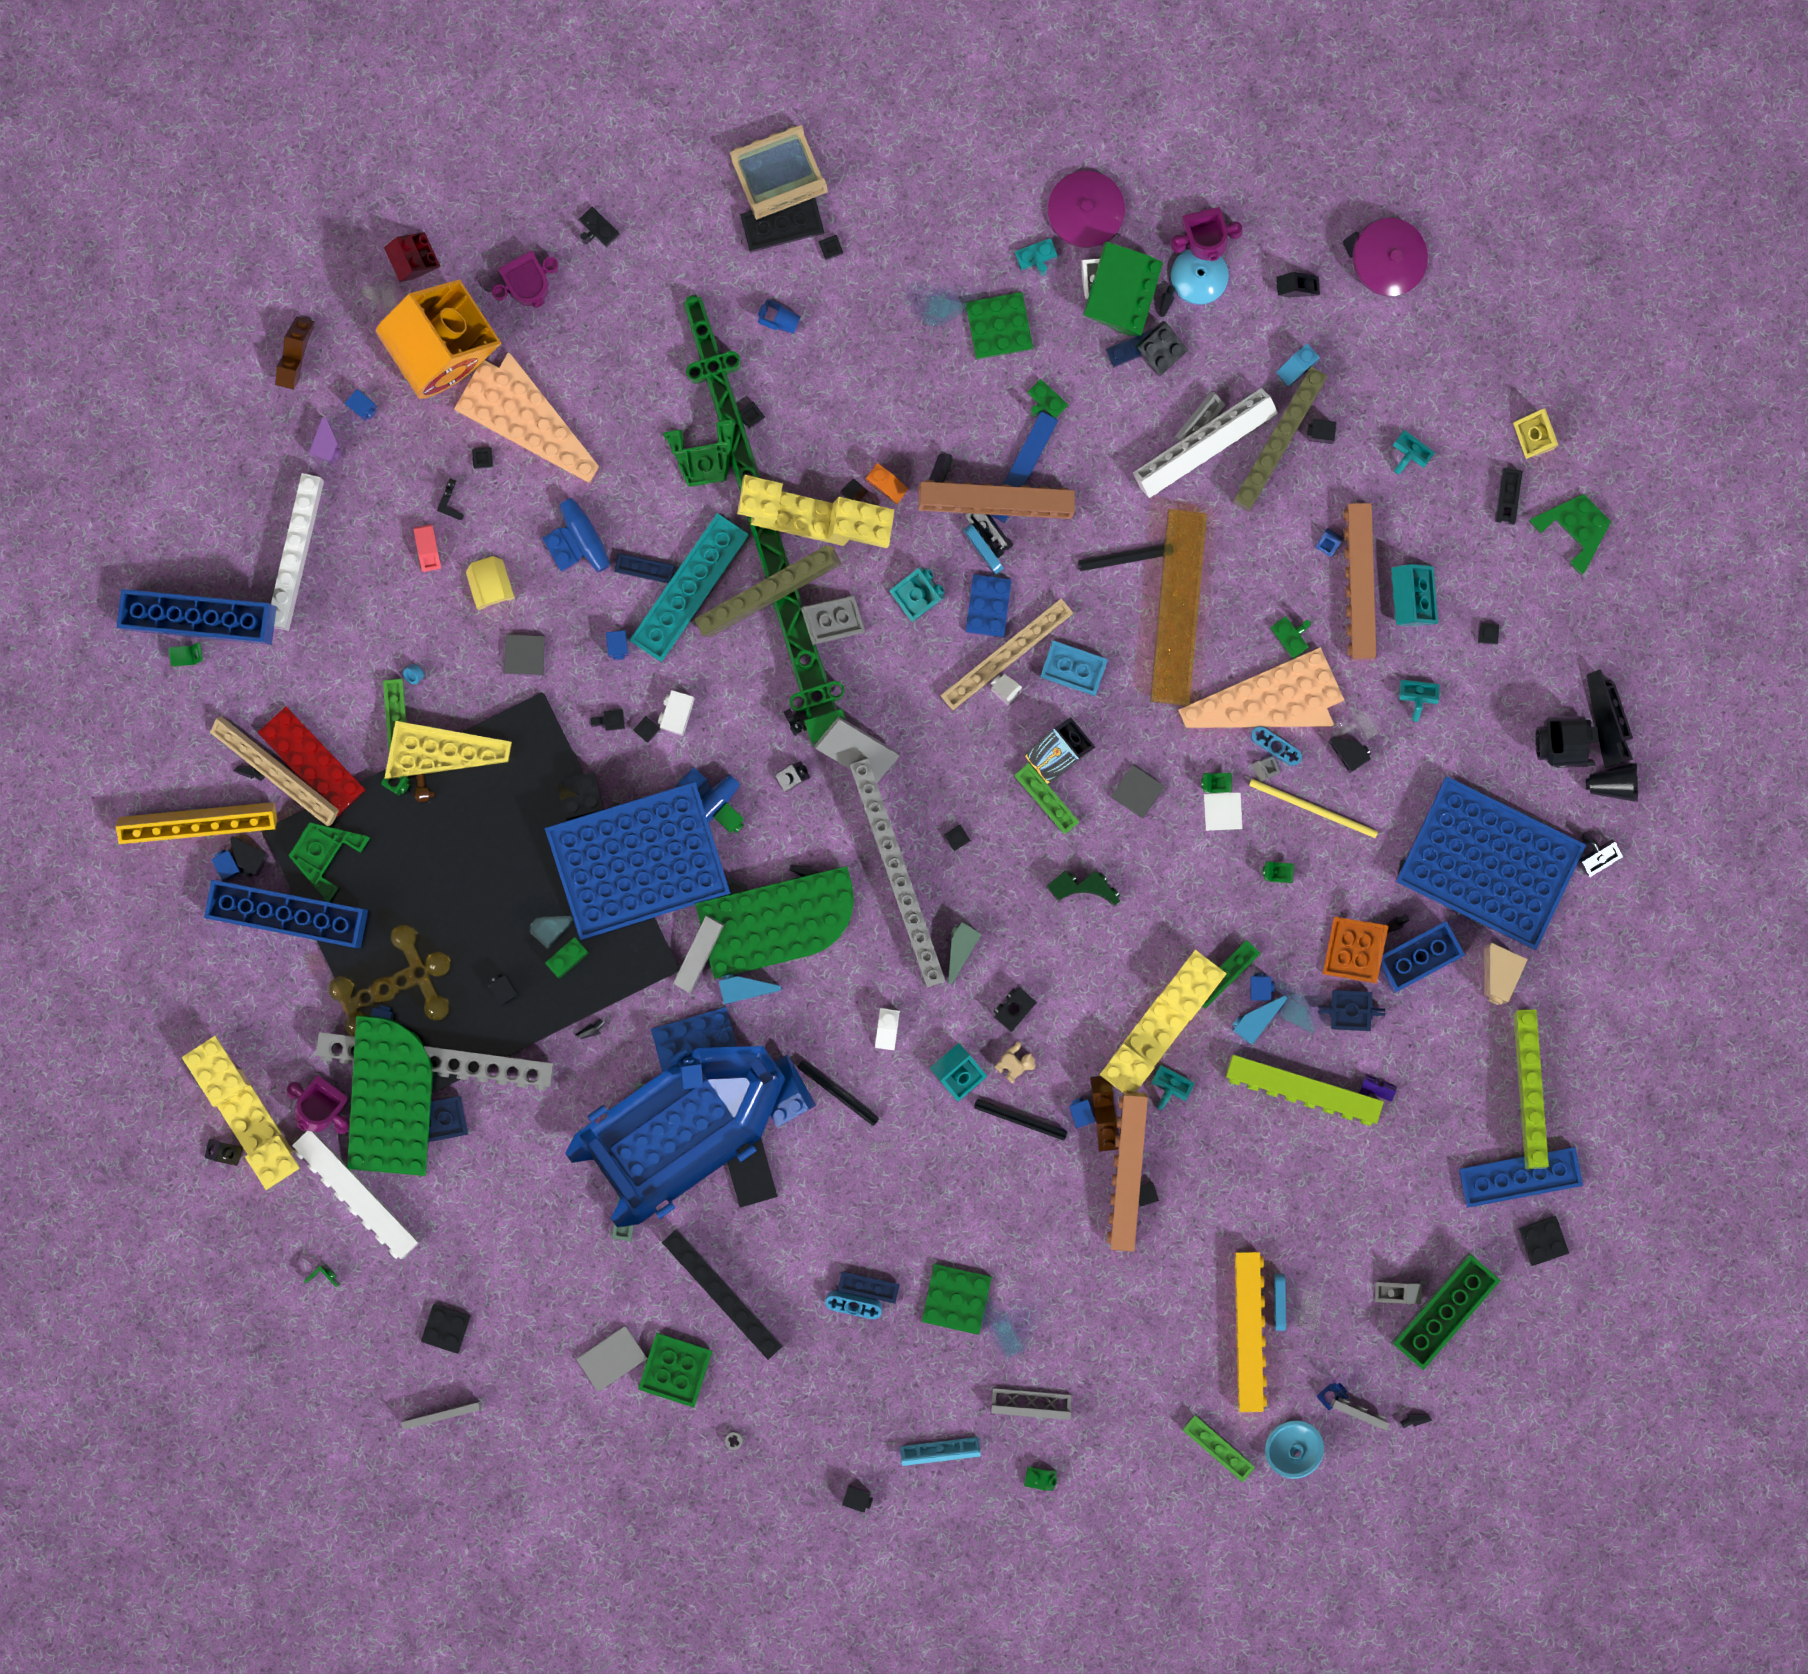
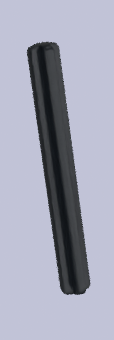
[1078,544,1174,571]
[797,1060,879,1126]
[974,1099,1067,1140]

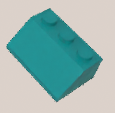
[1391,564,1438,626]

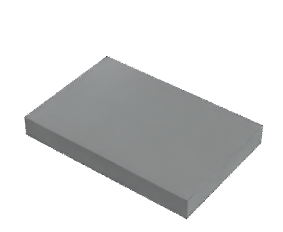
[801,595,865,645]
[576,1326,647,1392]

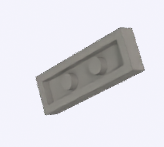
[1175,392,1225,441]
[1329,1397,1390,1431]

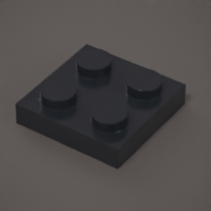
[1135,321,1188,376]
[1518,1216,1569,1266]
[421,1304,471,1354]

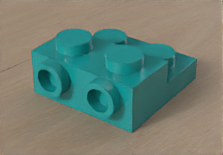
[889,567,945,622]

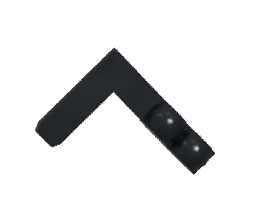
[437,478,464,520]

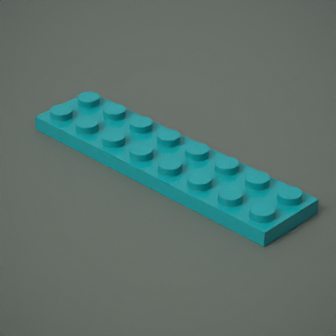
[629,513,749,663]

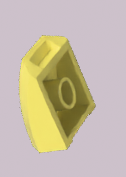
[466,556,515,610]

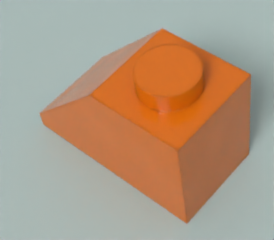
[866,463,908,504]

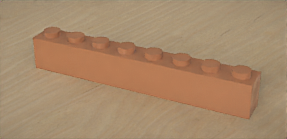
[918,480,1075,519]
[1343,503,1376,661]
[1107,1091,1148,1252]

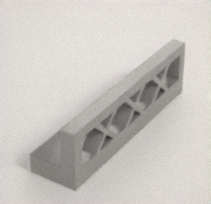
[991,1388,1072,1420]

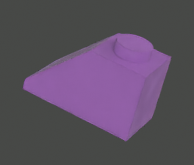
[309,417,341,464]

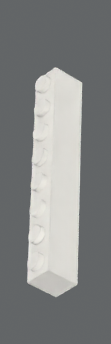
[1133,388,1278,498]
[271,473,324,631]
[292,1131,420,1259]

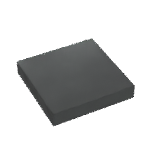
[504,635,545,676]
[1111,765,1165,819]

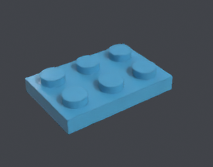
[1040,641,1108,697]

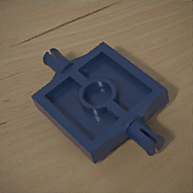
[1318,990,1385,1031]

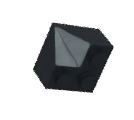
[558,772,604,821]

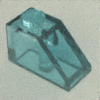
[923,295,966,327]
[529,916,574,948]
[1277,993,1316,1034]
[990,1315,1025,1359]

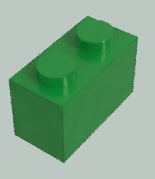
[545,937,589,978]

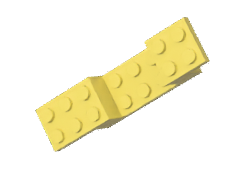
[737,475,894,548]
[1099,950,1227,1093]
[182,1036,300,1190]

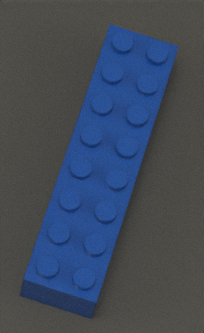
[116,589,277,645]
[204,880,368,948]

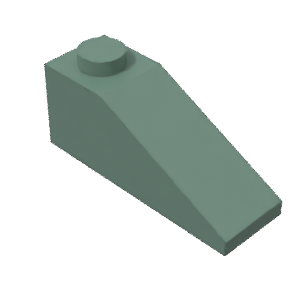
[948,922,982,985]

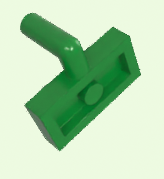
[1027,378,1068,419]
[1270,616,1311,659]

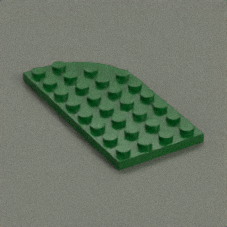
[695,866,854,979]
[347,1014,433,1176]

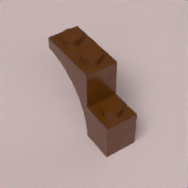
[275,316,315,390]
[1090,1076,1118,1152]

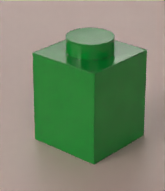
[714,803,745,835]

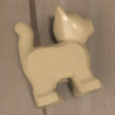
[994,1041,1036,1084]

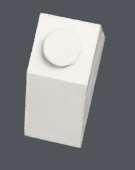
[1081,259,1100,299]
[991,674,1022,706]
[875,1008,900,1050]

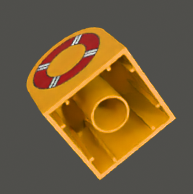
[375,279,502,399]

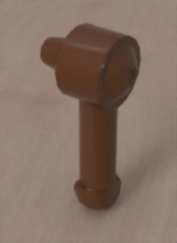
[414,774,434,802]

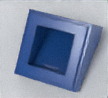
[1315,528,1343,557]

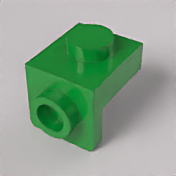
[1201,773,1232,794]
[1263,861,1295,883]
[1024,1467,1057,1491]

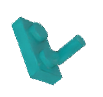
[1015,238,1057,276]
[1392,430,1436,475]
[1399,679,1440,722]
[1151,1065,1195,1110]

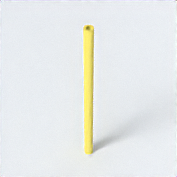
[1249,779,1378,838]

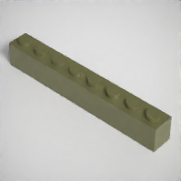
[1232,366,1328,512]
[695,545,842,637]

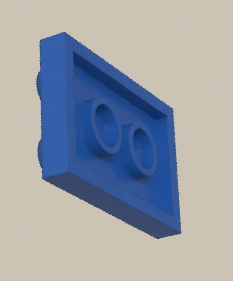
[965,574,1012,638]

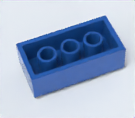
[1380,921,1465,993]

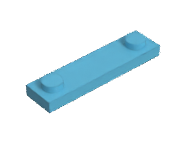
[900,1437,981,1466]

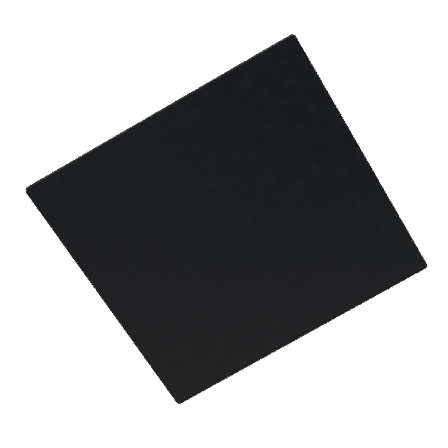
[264,693,680,1094]

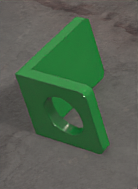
[168,642,203,667]
[381,776,410,796]
[303,1265,341,1287]

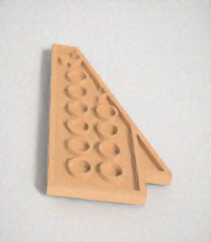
[454,353,599,484]
[1178,647,1344,728]

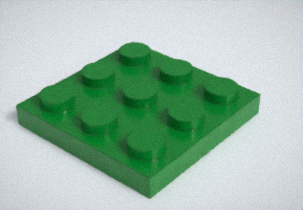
[965,292,1033,360]
[921,1264,992,1335]
[638,1333,713,1408]

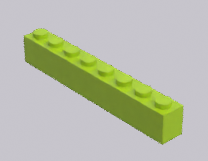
[1513,1009,1549,1169]
[1225,1055,1384,1127]

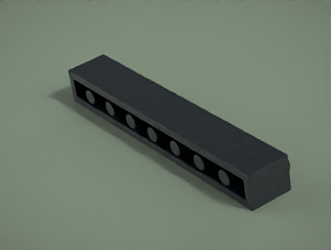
[662,1229,783,1360]

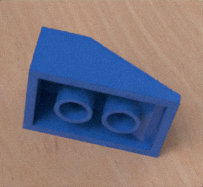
[770,1054,817,1128]

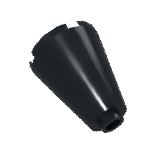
[1586,763,1638,802]

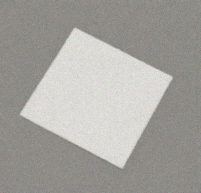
[1204,793,1242,831]

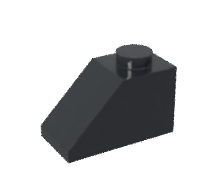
[1276,272,1320,298]
[1328,737,1371,773]
[230,836,269,877]

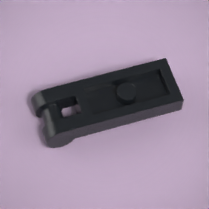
[1495,468,1523,525]
[965,513,1013,558]

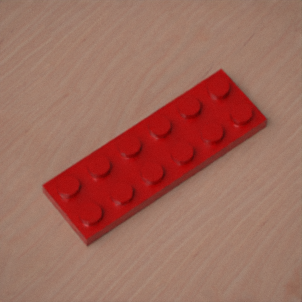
[257,706,365,817]

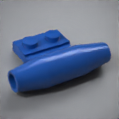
[542,498,610,573]
[674,767,740,823]

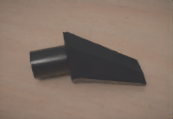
[1159,286,1175,317]
[234,766,265,781]
[789,865,820,876]
[1387,914,1409,934]
[575,1018,605,1039]
[1400,1413,1433,1428]

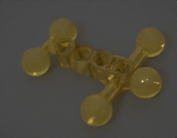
[328,925,450,1036]

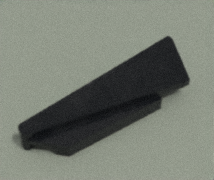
[1587,669,1633,768]

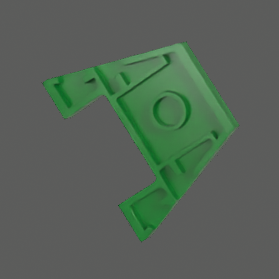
[663,420,735,487]
[1529,494,1611,575]
[289,822,370,902]

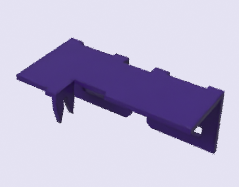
[1359,1074,1397,1102]

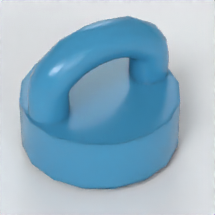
[403,664,425,685]

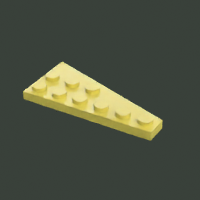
[385,721,512,779]

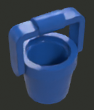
[758,299,801,334]

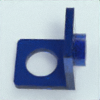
[1317,1381,1349,1410]

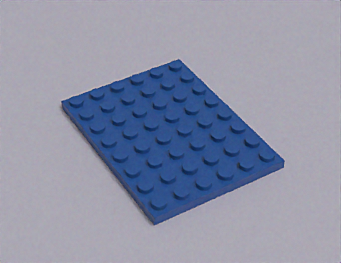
[1395,776,1586,950]
[545,781,730,940]

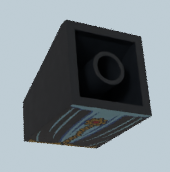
[1024,717,1095,785]

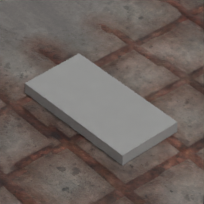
[815,716,900,783]

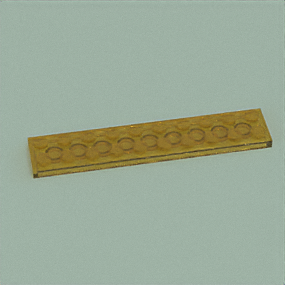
[1150,509,1207,706]

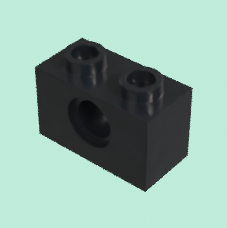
[993,987,1037,1033]

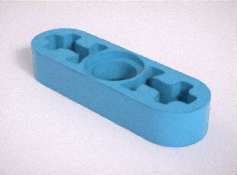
[963,524,1004,575]
[1251,727,1302,766]
[1274,1273,1286,1331]
[825,1290,883,1319]

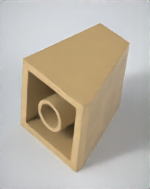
[1484,943,1528,1005]

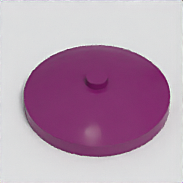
[1048,171,1125,248]
[1353,218,1428,296]

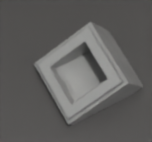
[1252,756,1281,782]

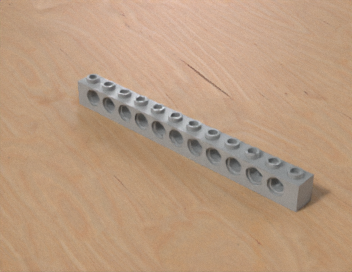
[849,758,945,988]
[316,1032,555,1090]

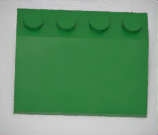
[1083,242,1163,336]

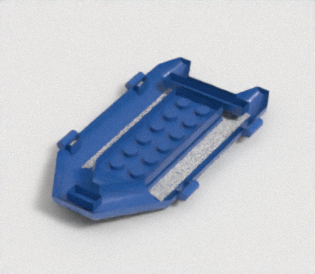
[565,1046,785,1228]

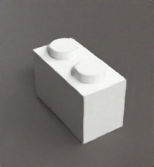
[658,690,695,736]

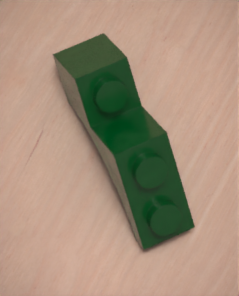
[1046,871,1120,907]

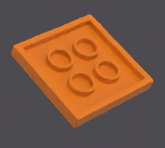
[1322,917,1388,984]

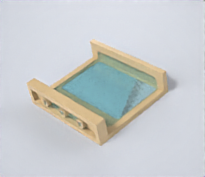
[730,125,828,220]

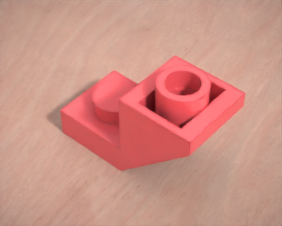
[413,524,441,572]

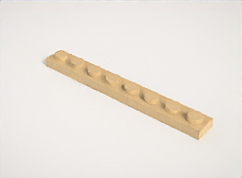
[940,598,1074,711]
[210,716,339,827]

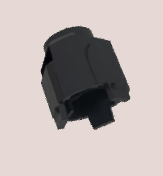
[1535,716,1599,768]

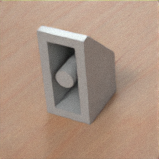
[1375,1282,1422,1304]

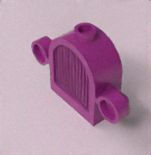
[1171,207,1243,261]
[492,251,559,308]
[286,1075,350,1134]

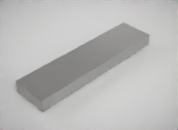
[673,915,725,993]
[401,1401,482,1430]

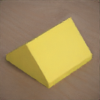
[1513,408,1558,459]

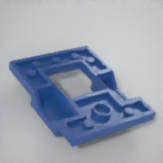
[651,1007,737,1079]

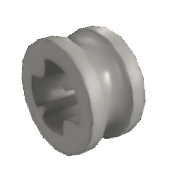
[725,1432,743,1450]

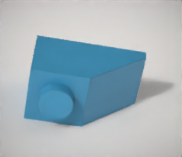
[1276,343,1320,387]

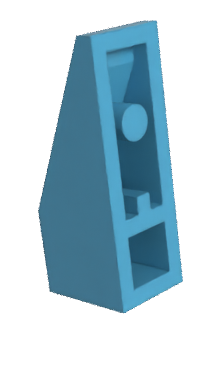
[719,974,782,1004]
[1232,996,1287,1045]

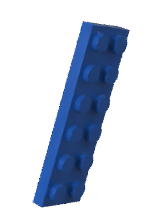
[1459,1147,1583,1208]

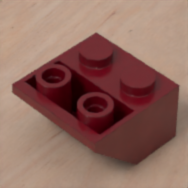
[384,232,441,282]

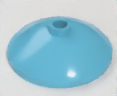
[1171,249,1229,305]
[1265,1421,1324,1479]

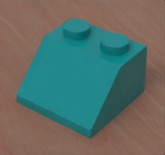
[929,1043,988,1102]

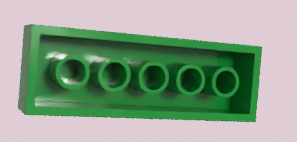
[1391,1253,1501,1370]

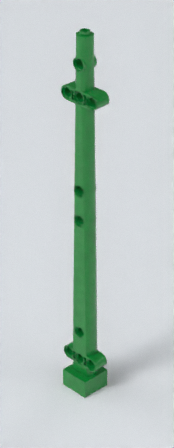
[683,295,846,747]

